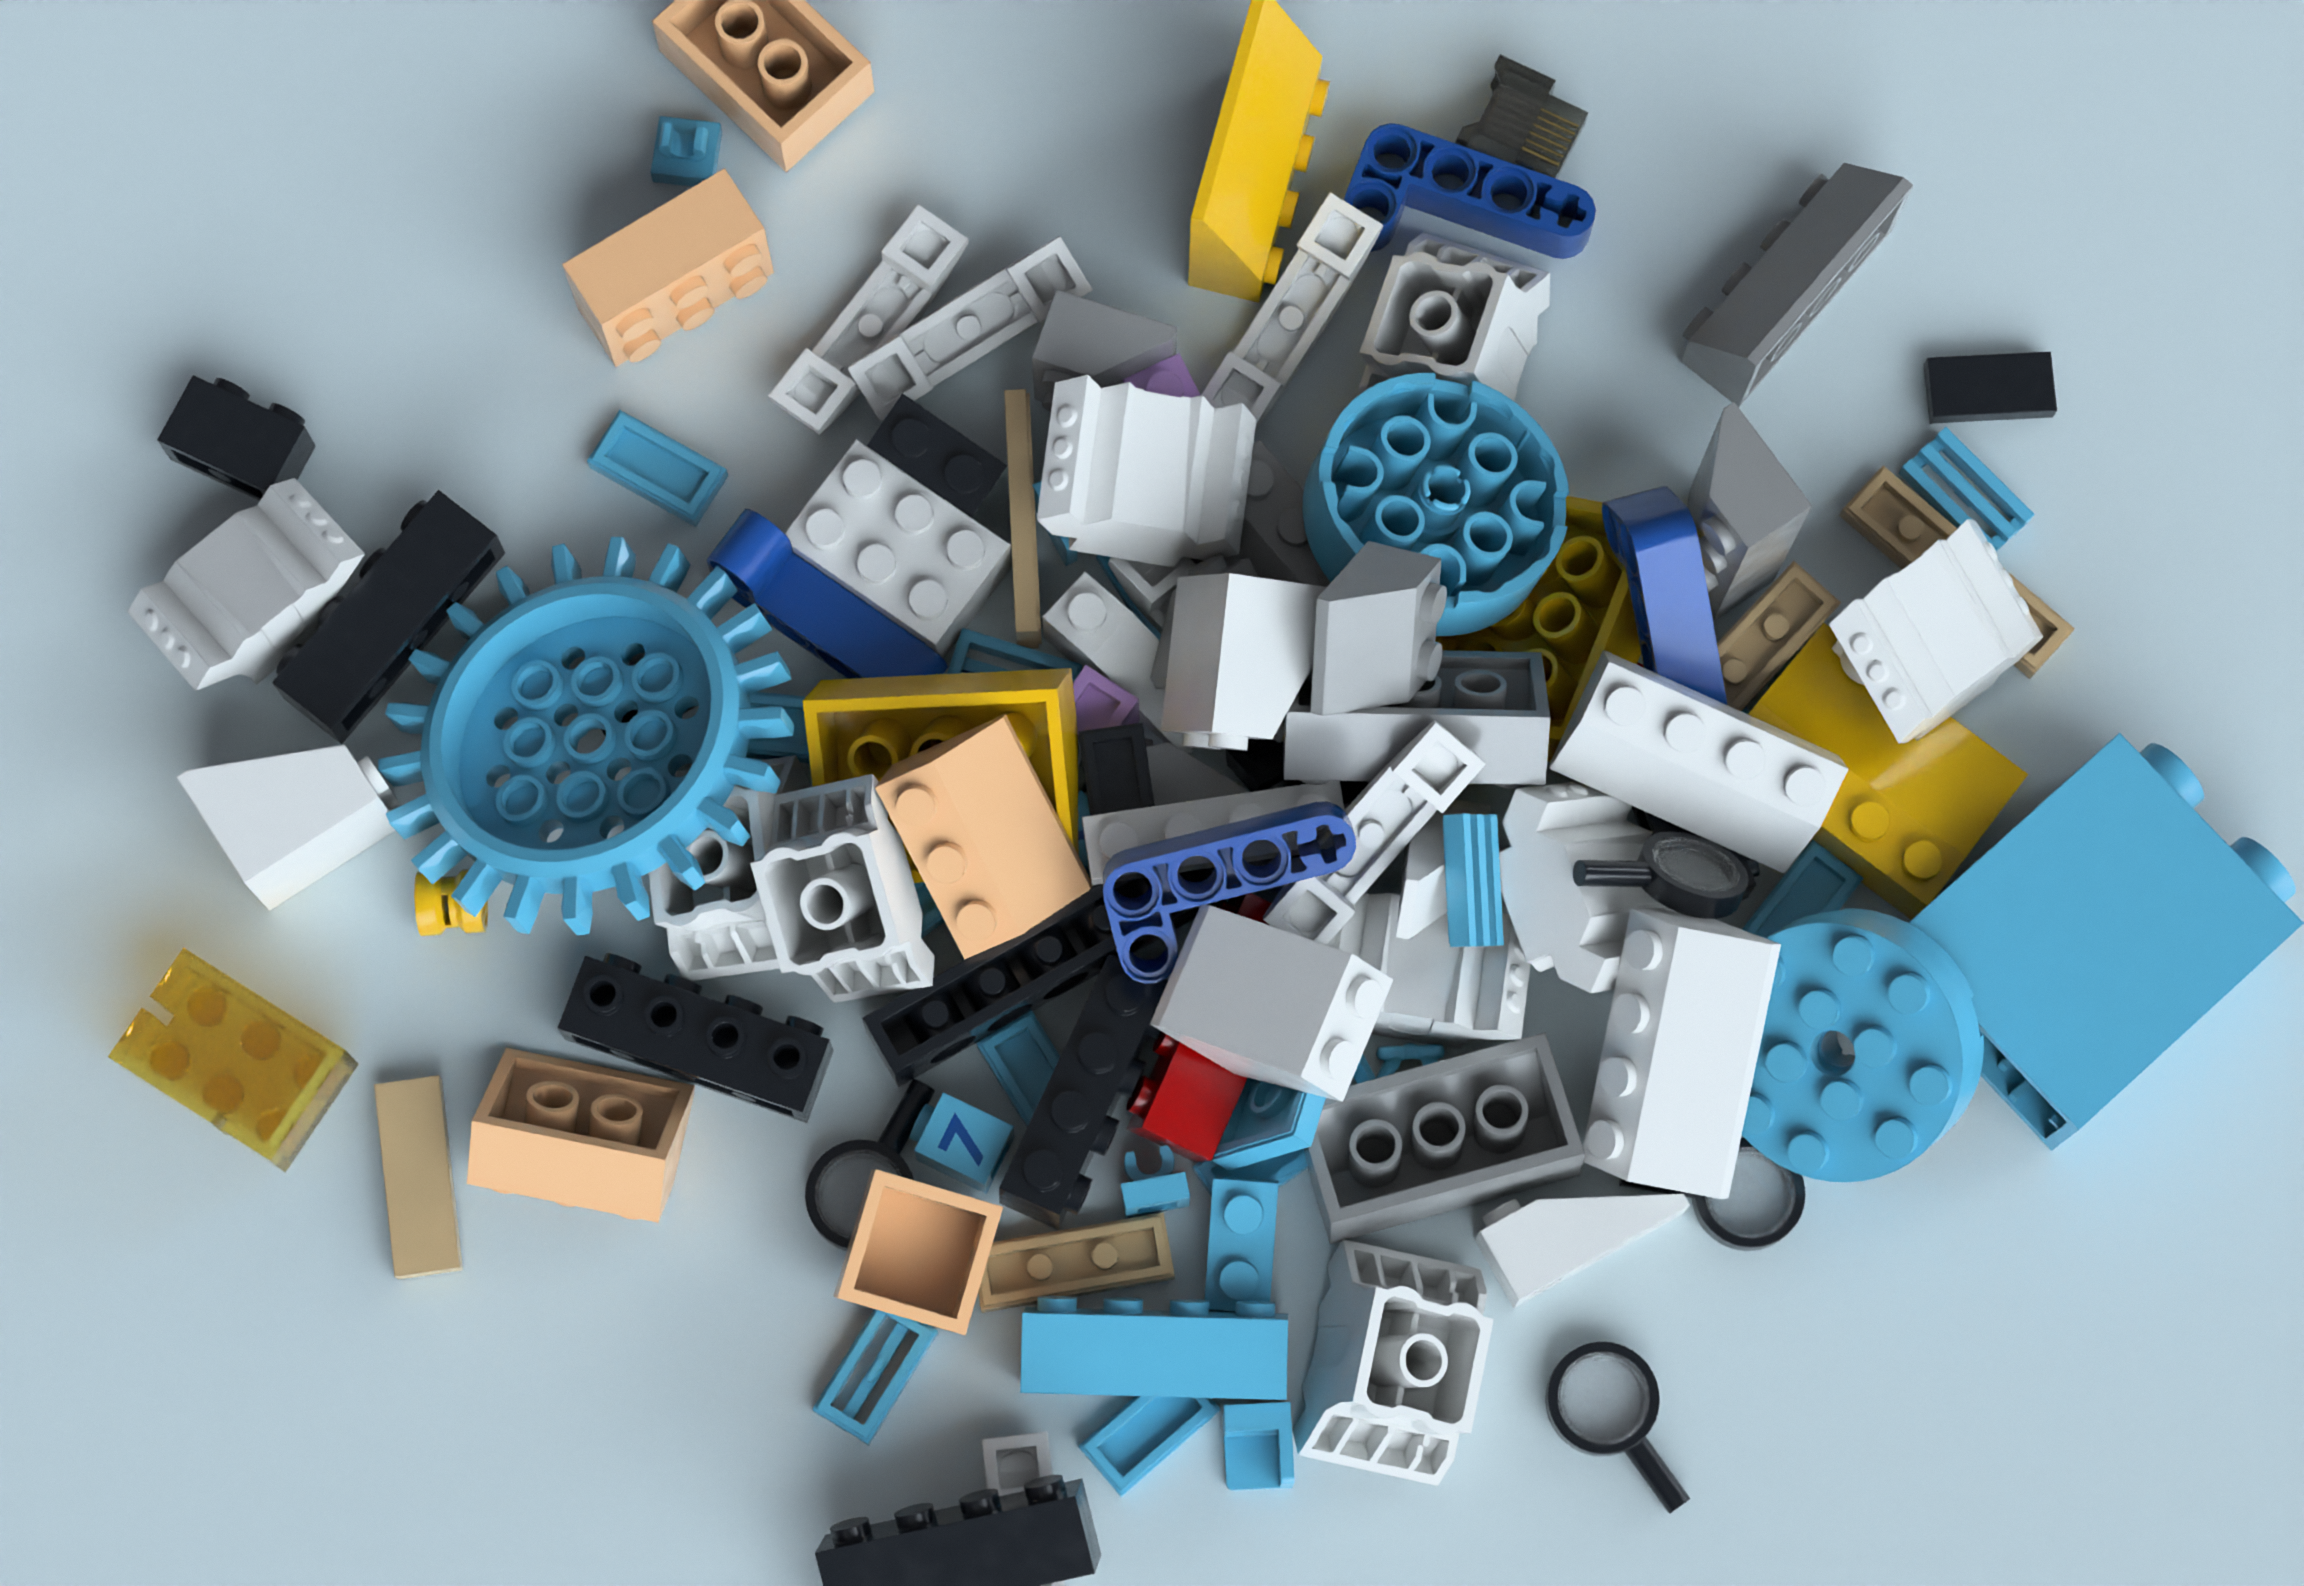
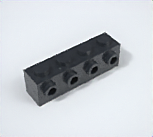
[272,490,505,744]
[557,953,834,1123]
[999,954,1168,1230]
[815,1475,1101,1586]

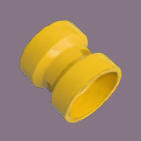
[414,869,488,936]

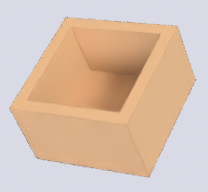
[834,1169,1003,1335]

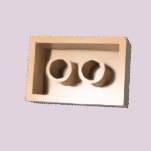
[652,0,875,172]
[562,168,774,367]

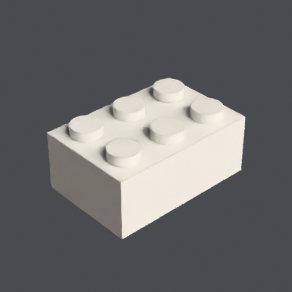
[784,439,1012,659]

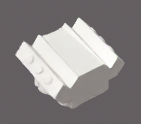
[1359,232,1550,402]
[1037,375,1257,567]
[127,478,365,691]
[1829,519,2043,743]
[648,755,810,981]
[750,774,934,1003]
[1499,782,1668,993]
[1327,893,1531,1049]
[1293,1239,1494,1486]

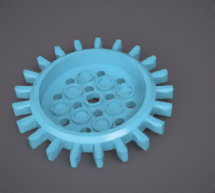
[378,537,794,935]

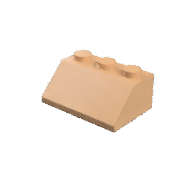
[875,714,1093,959]
[467,1047,695,1223]

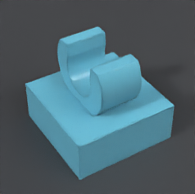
[650,116,722,187]
[1121,1145,1190,1219]

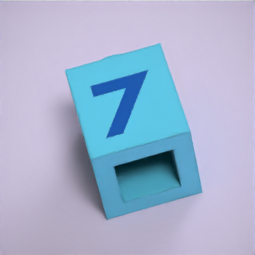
[910,1092,1015,1194]

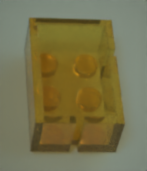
[108,947,359,1173]

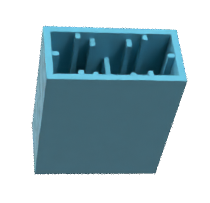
[1909,733,2304,1151]

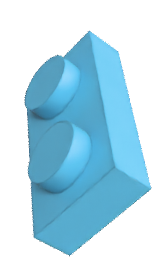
[1204,1175,1279,1311]

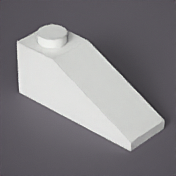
[1042,572,1195,754]
[1396,799,1500,939]
[1475,1194,1690,1308]

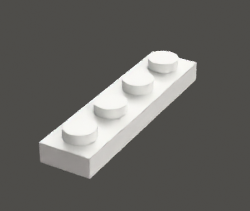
[1082,781,1345,885]

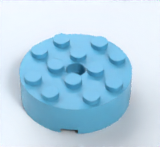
[1302,373,1570,636]
[1742,908,1984,1183]

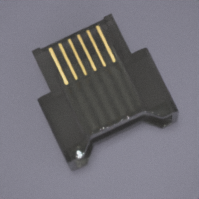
[1455,54,1588,179]

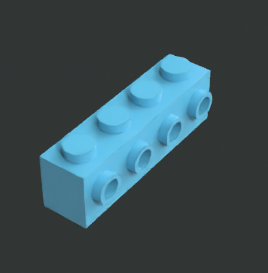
[1020,1296,1288,1400]

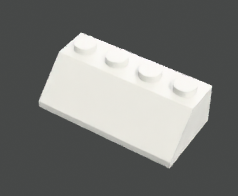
[1548,650,1848,873]
[1583,908,1781,1199]

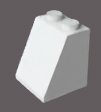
[1161,573,1327,751]
[177,745,400,911]
[1150,904,1393,1102]

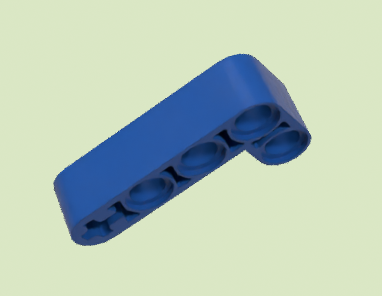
[1344,123,1596,259]
[1602,486,1728,705]
[706,508,949,679]
[1103,801,1356,984]

